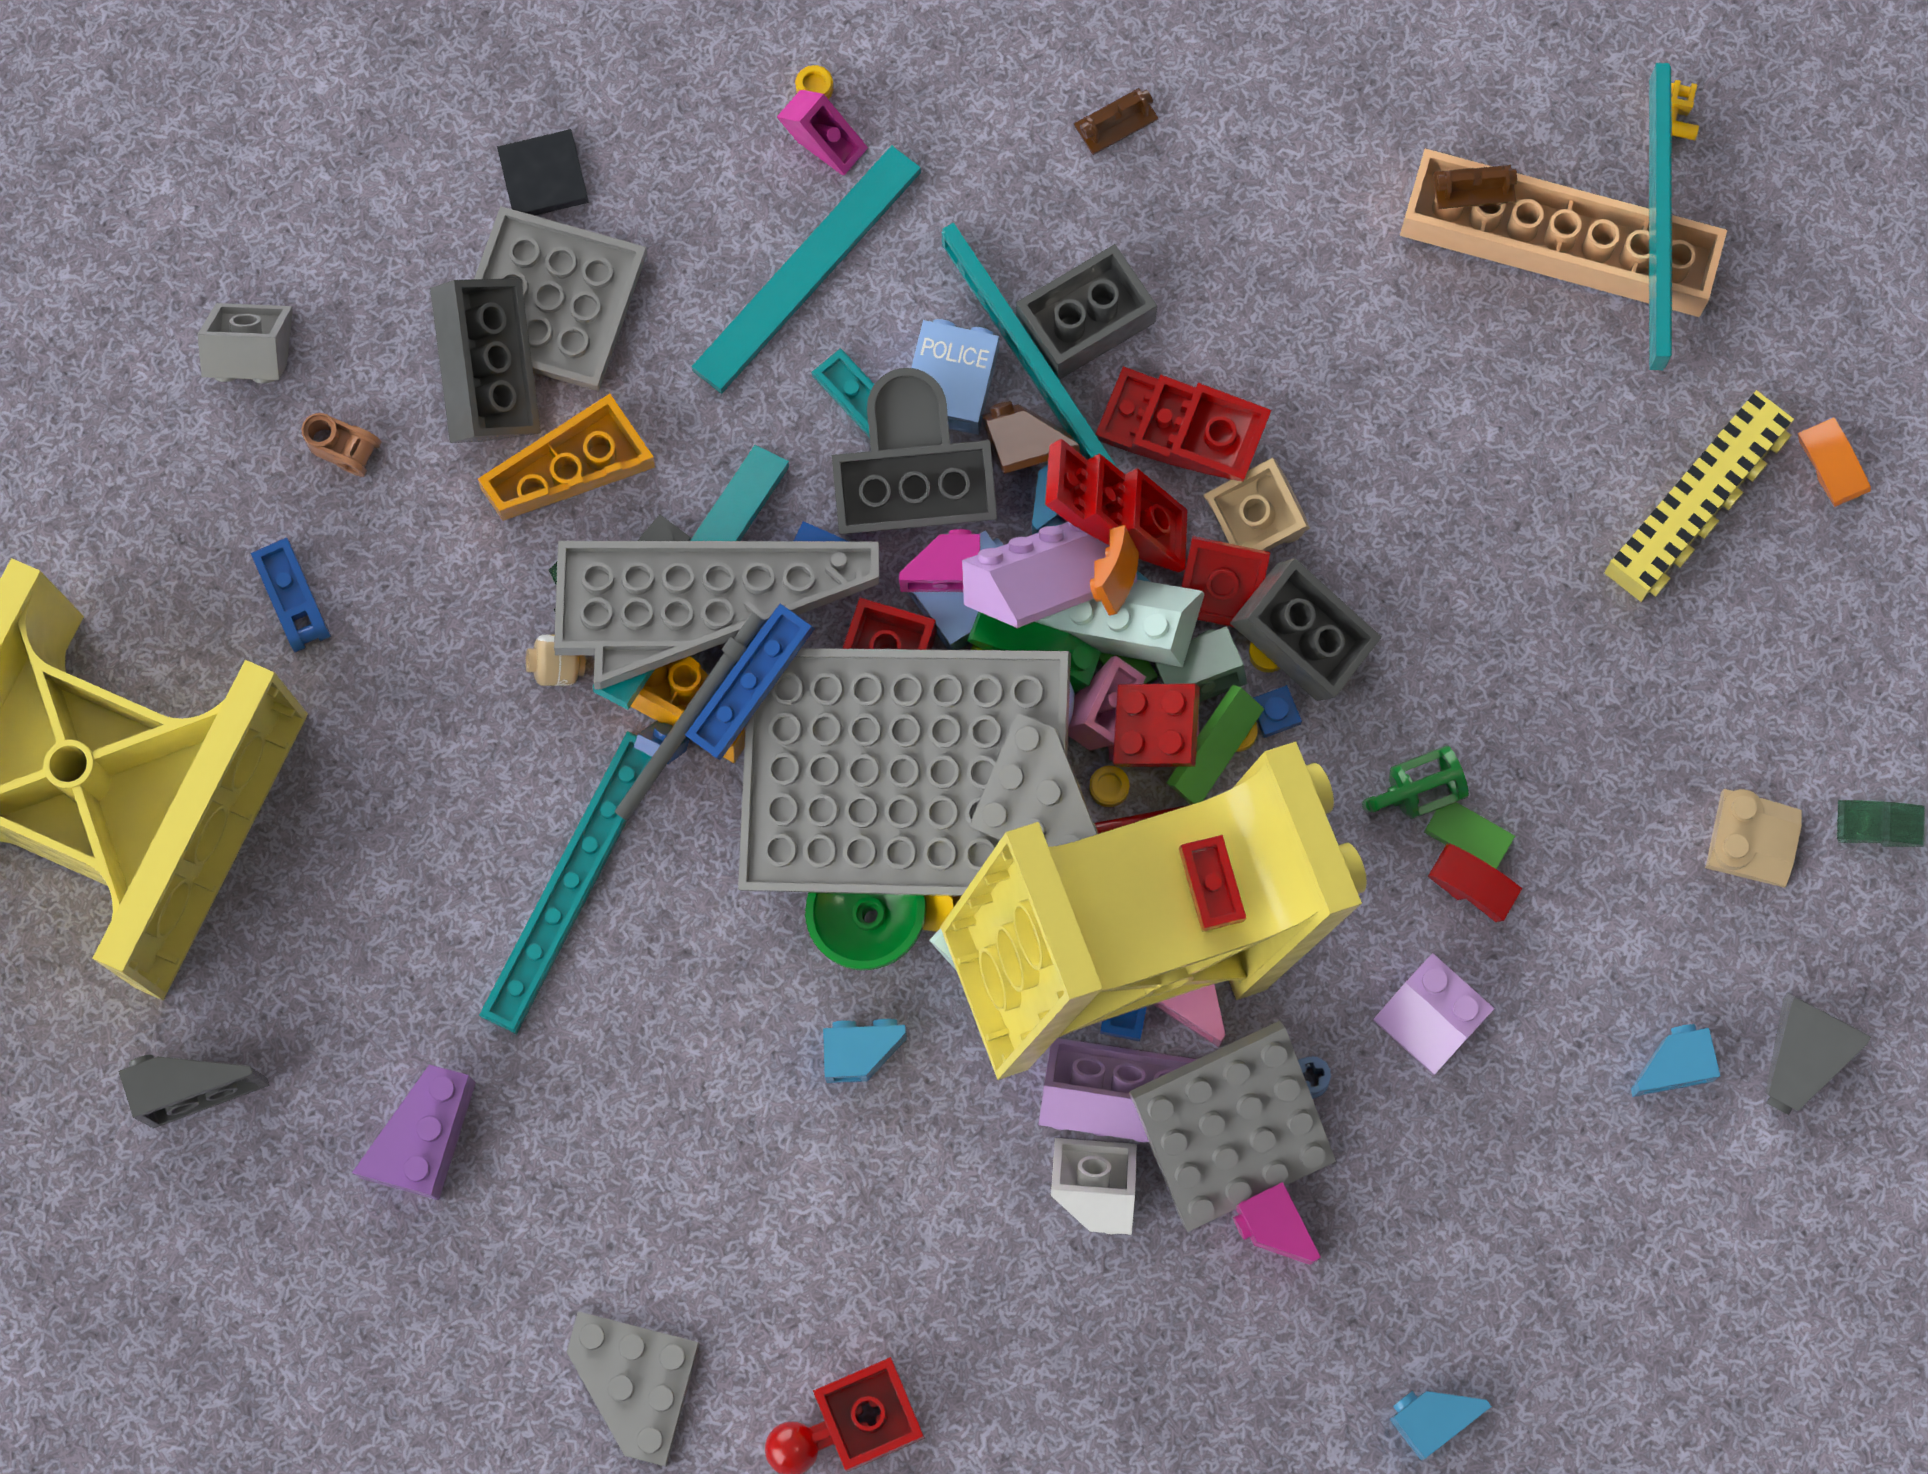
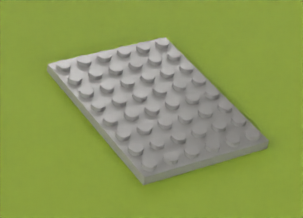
[738,648,1071,896]

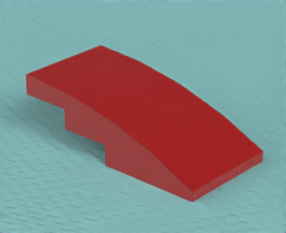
[1095,366,1272,482]
[1045,438,1188,572]

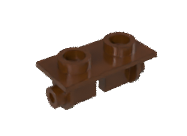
[1074,88,1159,155]
[1433,165,1517,209]

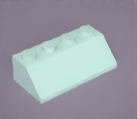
[1034,580,1204,667]

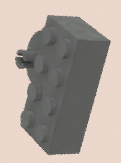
[831,368,997,535]

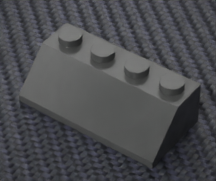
[430,278,541,443]

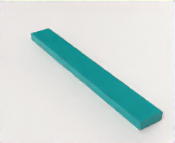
[1649,63,1672,371]
[691,145,921,394]
[941,222,1117,467]
[593,445,789,710]
[479,731,652,1035]

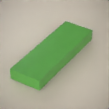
[1167,685,1264,805]

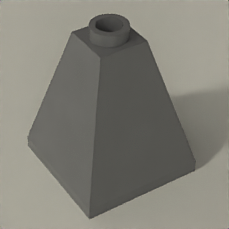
[1765,993,1871,1115]

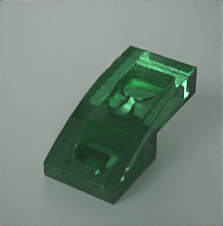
[1837,800,1925,847]

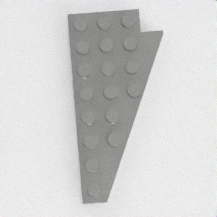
[554,541,879,689]

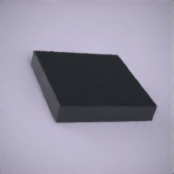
[497,129,589,216]

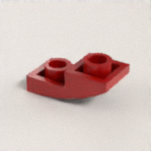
[1428,843,1522,922]

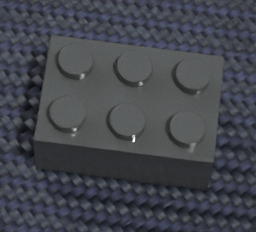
[1016,244,1157,380]
[1230,558,1382,701]

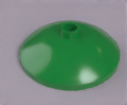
[805,893,926,971]

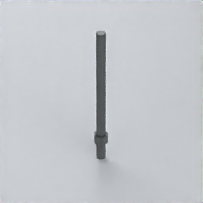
[614,612,766,821]

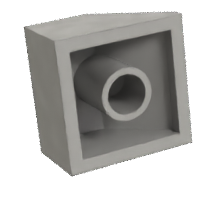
[197,303,293,383]

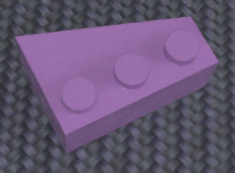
[352,1064,476,1200]

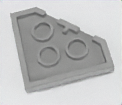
[968,713,1098,847]
[567,1311,700,1467]

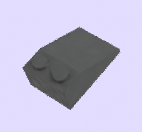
[118,1054,270,1129]

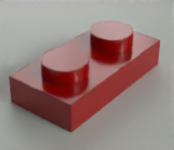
[1179,835,1246,932]

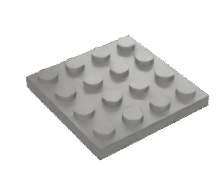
[474,206,648,391]
[1129,1021,1336,1232]

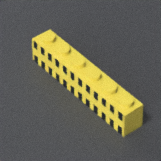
[1604,390,1794,602]

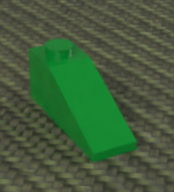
[967,611,1101,693]

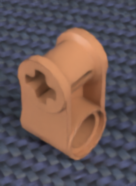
[301,413,382,477]

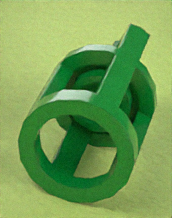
[1362,745,1469,819]

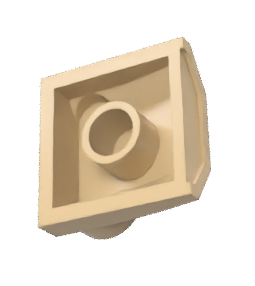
[1204,457,1310,551]
[1705,789,1802,888]

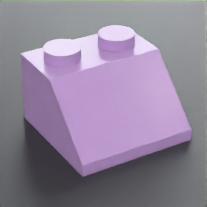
[1373,953,1495,1075]

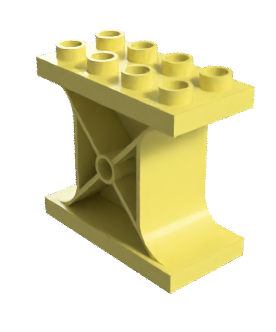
[0,558,308,1000]
[940,742,1367,1080]

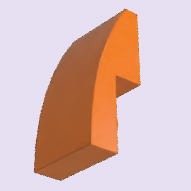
[1798,417,1871,507]
[1090,525,1139,616]

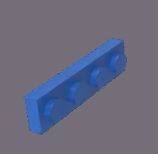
[685,603,815,760]

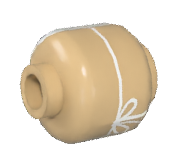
[526,635,586,686]

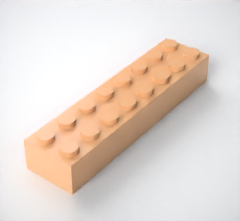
[1400,148,1727,317]

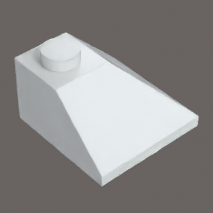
[1051,1138,1137,1235]

